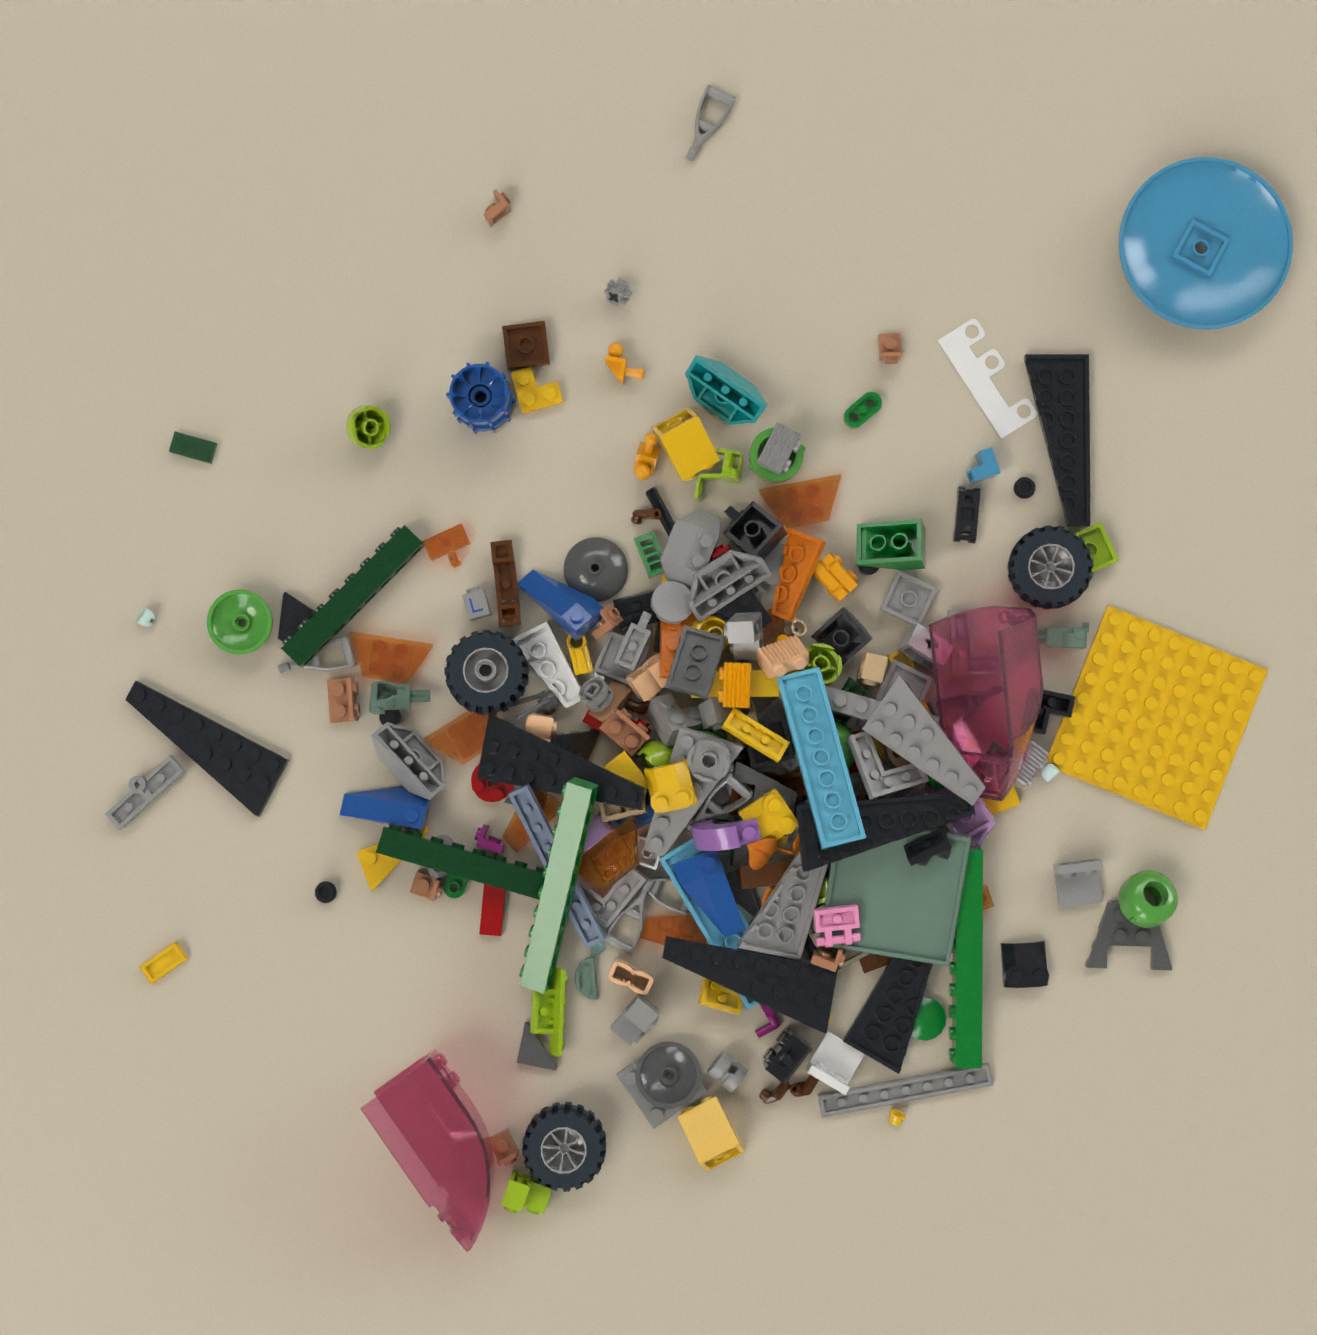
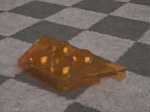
[759,474,841,529]
[350,632,433,684]
[423,711,498,765]
[578,816,639,890]

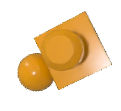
[605,342,645,384]
[633,433,661,480]

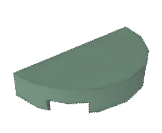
[574,956,598,1000]

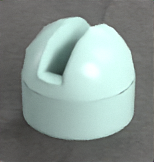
[136,608,155,627]
[1041,764,1060,782]

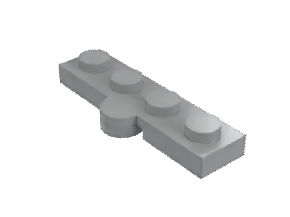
[105,755,186,830]

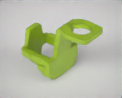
[694,448,743,502]

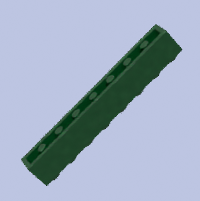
[281,525,424,669]
[376,824,545,900]

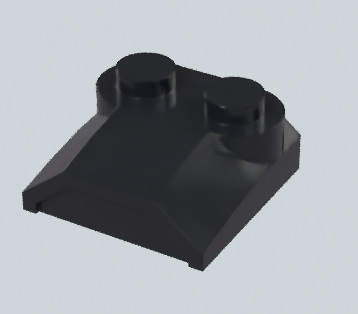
[811,607,873,666]
[1000,941,1049,988]

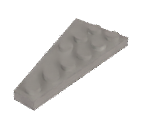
[737,850,827,960]

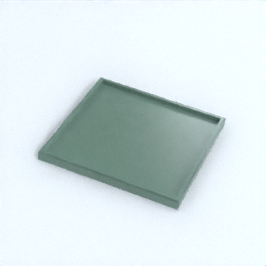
[819,830,971,966]

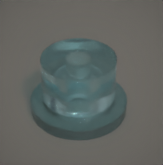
[589,942,607,956]

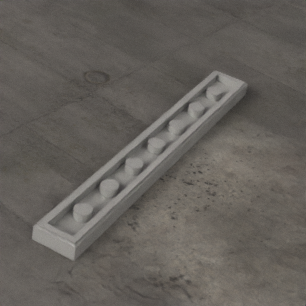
[818,1062,993,1118]

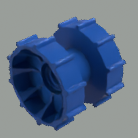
[446,362,516,434]

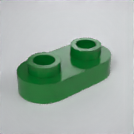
[843,392,882,429]
[444,873,469,898]

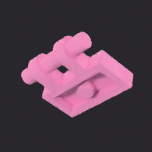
[813,904,861,948]

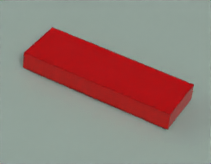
[479,884,506,936]

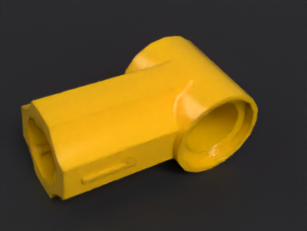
[567,635,593,676]

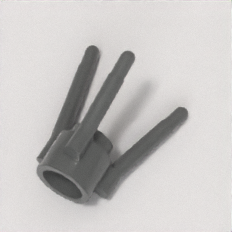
[510,690,559,720]

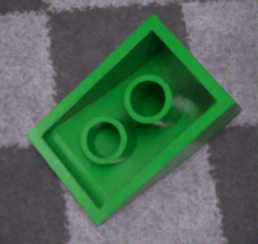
[856,519,926,570]

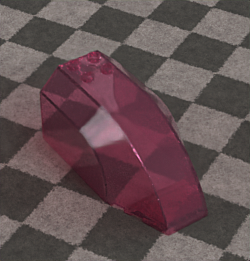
[929,606,1043,801]
[360,1050,495,1252]

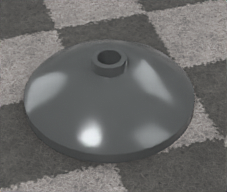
[564,537,628,602]
[635,1042,701,1109]

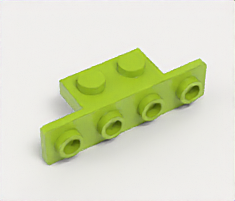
[530,967,567,1057]

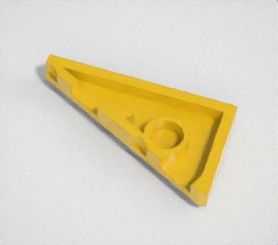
[357,825,430,891]

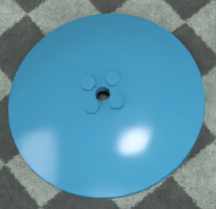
[1118,157,1293,330]

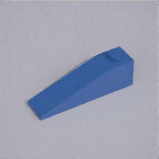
[517,570,604,641]
[339,786,431,832]
[672,851,746,938]

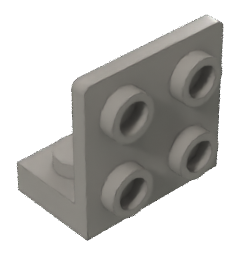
[1053,859,1103,907]

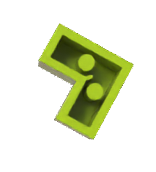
[501,1169,552,1215]

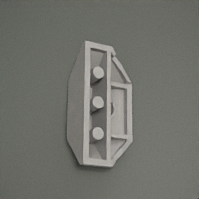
[660,509,720,591]
[688,550,772,622]
[371,722,446,800]

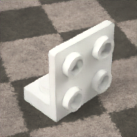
[806,1031,865,1095]

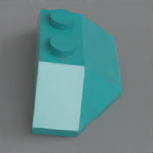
[685,355,767,425]

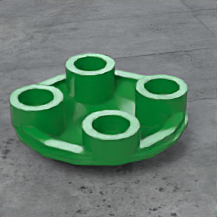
[912,997,946,1041]

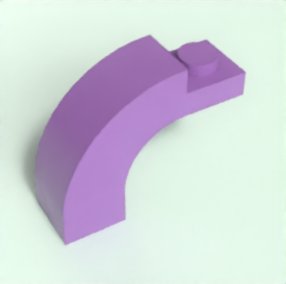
[690,817,762,851]

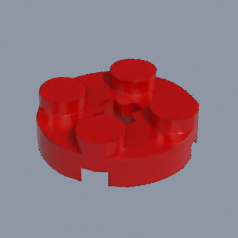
[471,764,514,802]

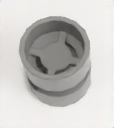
[707,1051,748,1093]

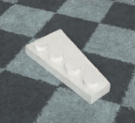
[513,621,581,708]

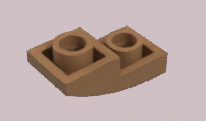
[588,680,633,722]

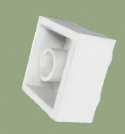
[630,835,661,870]

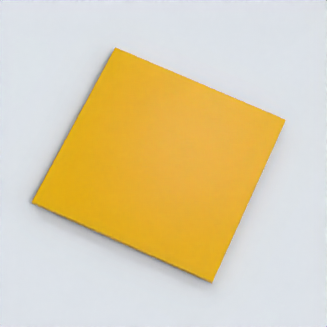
[1045,605,1268,830]

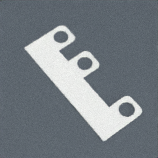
[937,319,1037,439]

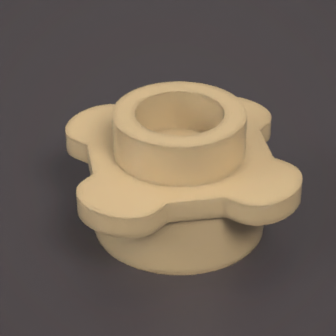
[784,617,807,641]

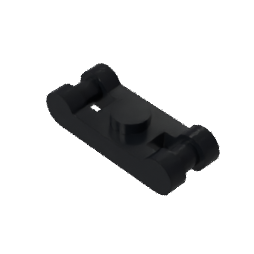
[953,486,980,544]

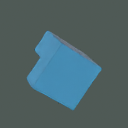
[966,447,1001,485]

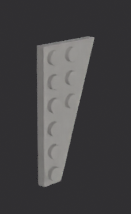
[862,674,986,806]
[643,726,744,856]

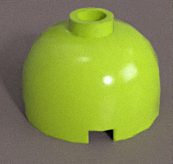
[346,405,390,449]
[798,643,842,686]
[636,741,674,769]

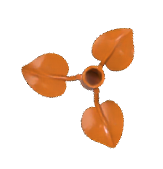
[747,836,800,907]

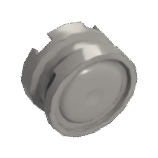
[579,677,614,712]

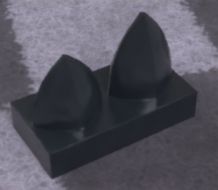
[903,827,952,866]

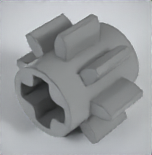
[604,278,632,306]

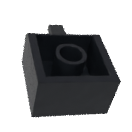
[723,501,787,560]
[763,1028,813,1085]

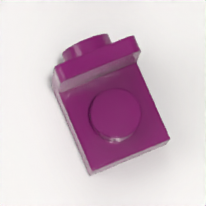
[474,824,505,854]

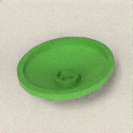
[207,590,273,655]

